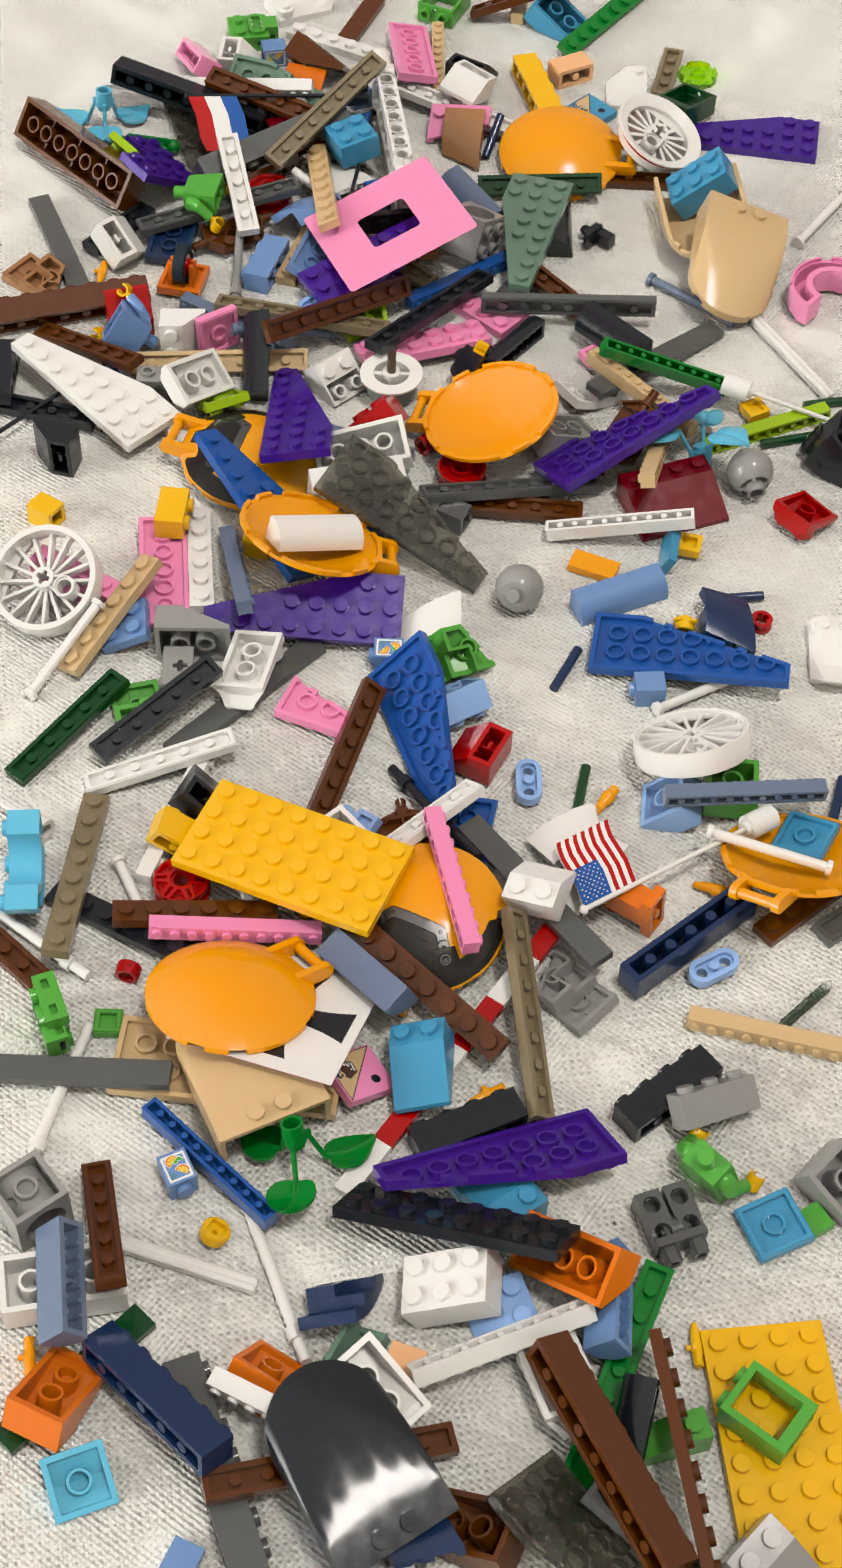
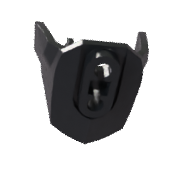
[799,409,842,488]

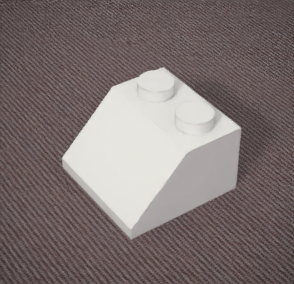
[159,308,206,351]
[501,860,577,922]

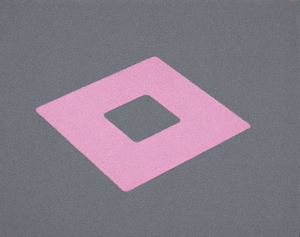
[304,157,477,292]

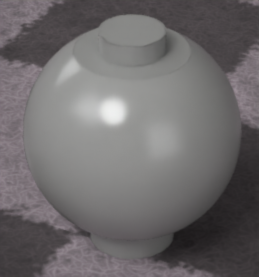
[727,448,774,499]
[495,564,544,613]

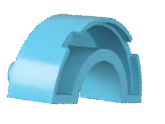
[0,809,45,915]

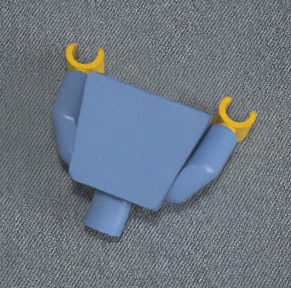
[90,283,158,352]

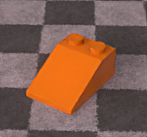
[1,1347,104,1453]

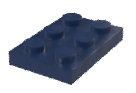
[144,222,199,264]

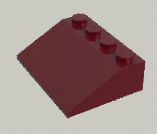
[615,454,729,543]

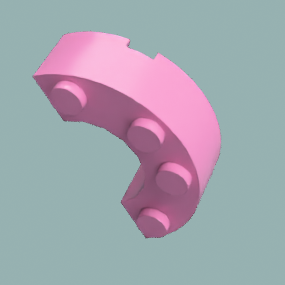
[787,256,842,325]

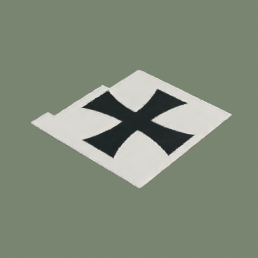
[166,956,375,1086]

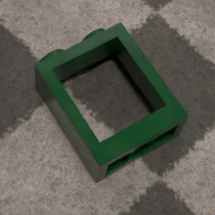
[658,83,717,124]

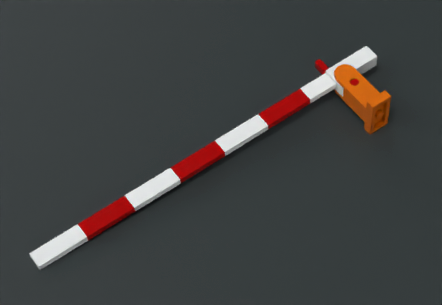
[334,838,666,1196]

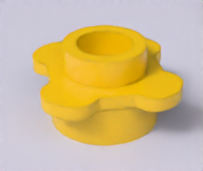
[672,615,698,632]

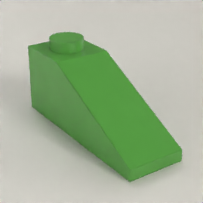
[644,1406,714,1466]

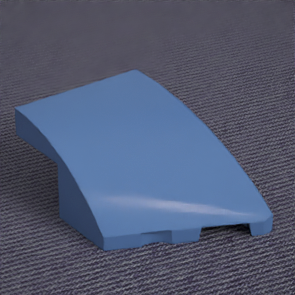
[271,193,341,226]

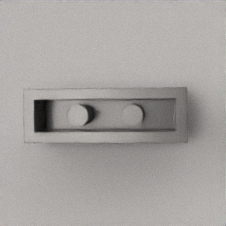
[666,1069,761,1131]

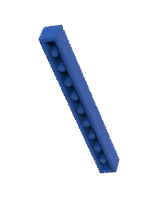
[405,249,507,311]
[141,1097,279,1231]

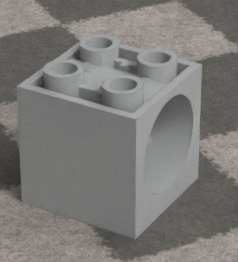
[439,201,505,263]
[0,1149,75,1253]

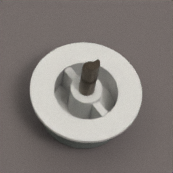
[360,346,423,405]

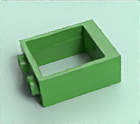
[417,0,471,29]
[715,1360,819,1466]

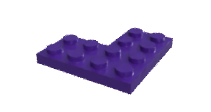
[119,134,195,188]

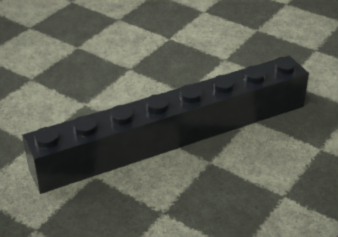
[110,56,270,135]

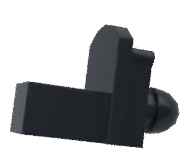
[580,222,616,250]

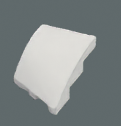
[298,164,373,195]
[554,366,631,410]
[401,590,464,643]
[525,803,600,868]

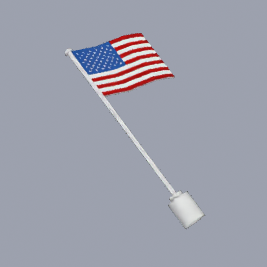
[556,804,780,915]

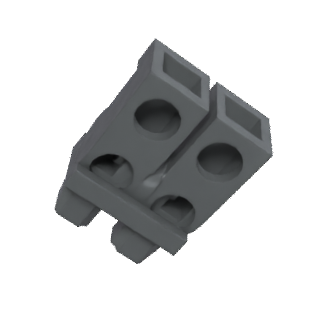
[630,1179,709,1269]

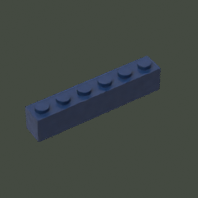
[617,887,758,1000]
[82,1320,234,1478]

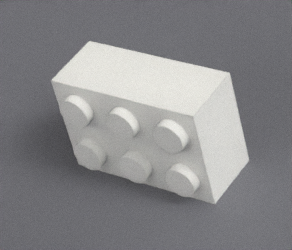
[401,1246,503,1329]

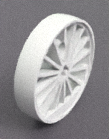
[0,524,104,637]
[633,707,752,778]

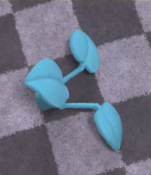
[55,86,150,143]
[654,410,750,466]

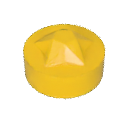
[199,1217,231,1248]

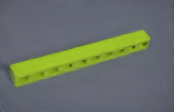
[700,401,831,455]

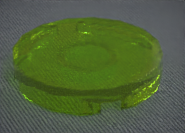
[678,61,718,89]

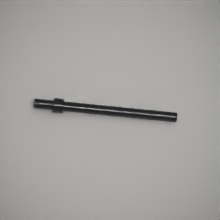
[387,764,483,860]

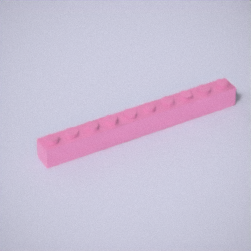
[423,806,483,955]
[148,914,322,945]

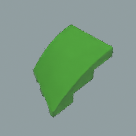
[428,624,496,683]
[110,679,170,739]

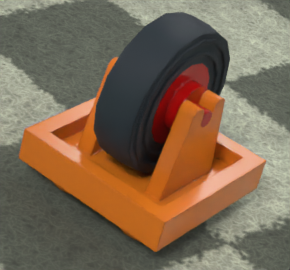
[156,244,210,297]

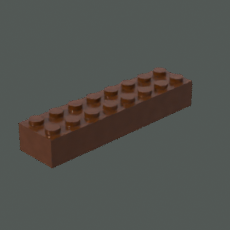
[14,96,146,211]

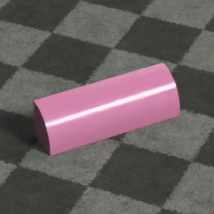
[175,37,223,77]

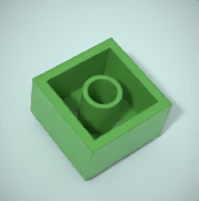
[702,759,759,819]

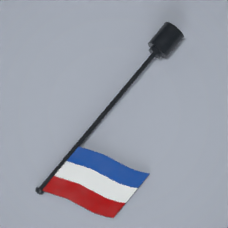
[184,85,368,153]

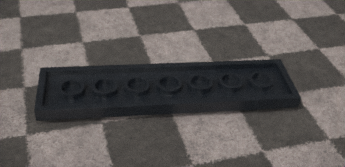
[332,1182,581,1263]

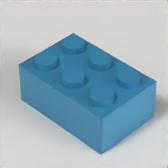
[665,146,738,221]

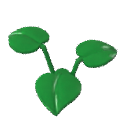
[240,1115,376,1214]

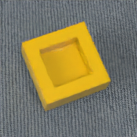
[738,397,771,423]
[678,532,703,559]

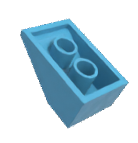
[523,0,587,41]
[389,1017,455,1114]
[449,1181,549,1215]

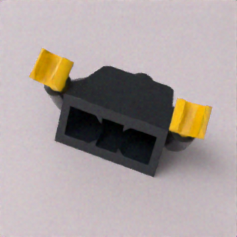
[450,339,498,377]

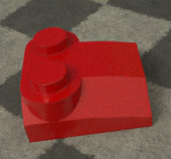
[773,490,838,540]

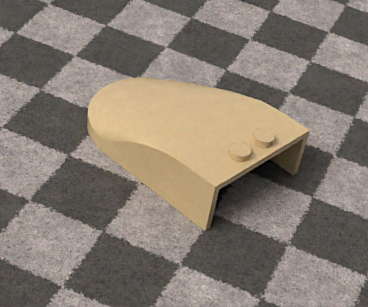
[653,162,747,258]
[688,190,789,323]
[175,1041,331,1161]

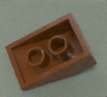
[284,30,350,74]
[437,1487,535,1568]

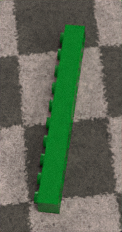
[599,336,725,397]

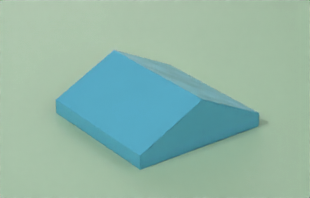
[38,1438,120,1525]

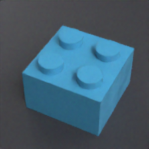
[324,113,381,169]

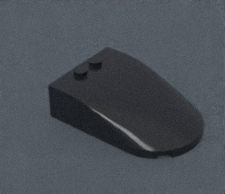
[264,1360,460,1568]

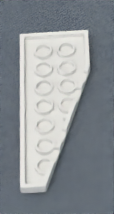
[11,333,180,452]

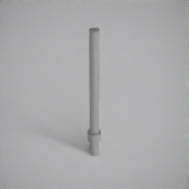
[229,226,244,297]

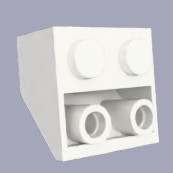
[217,36,262,71]
[438,59,497,105]
[90,215,146,271]
[302,347,367,407]

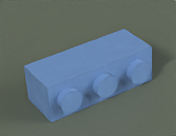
[241,233,290,295]

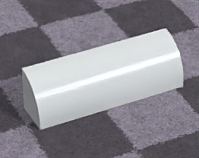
[265,514,364,552]

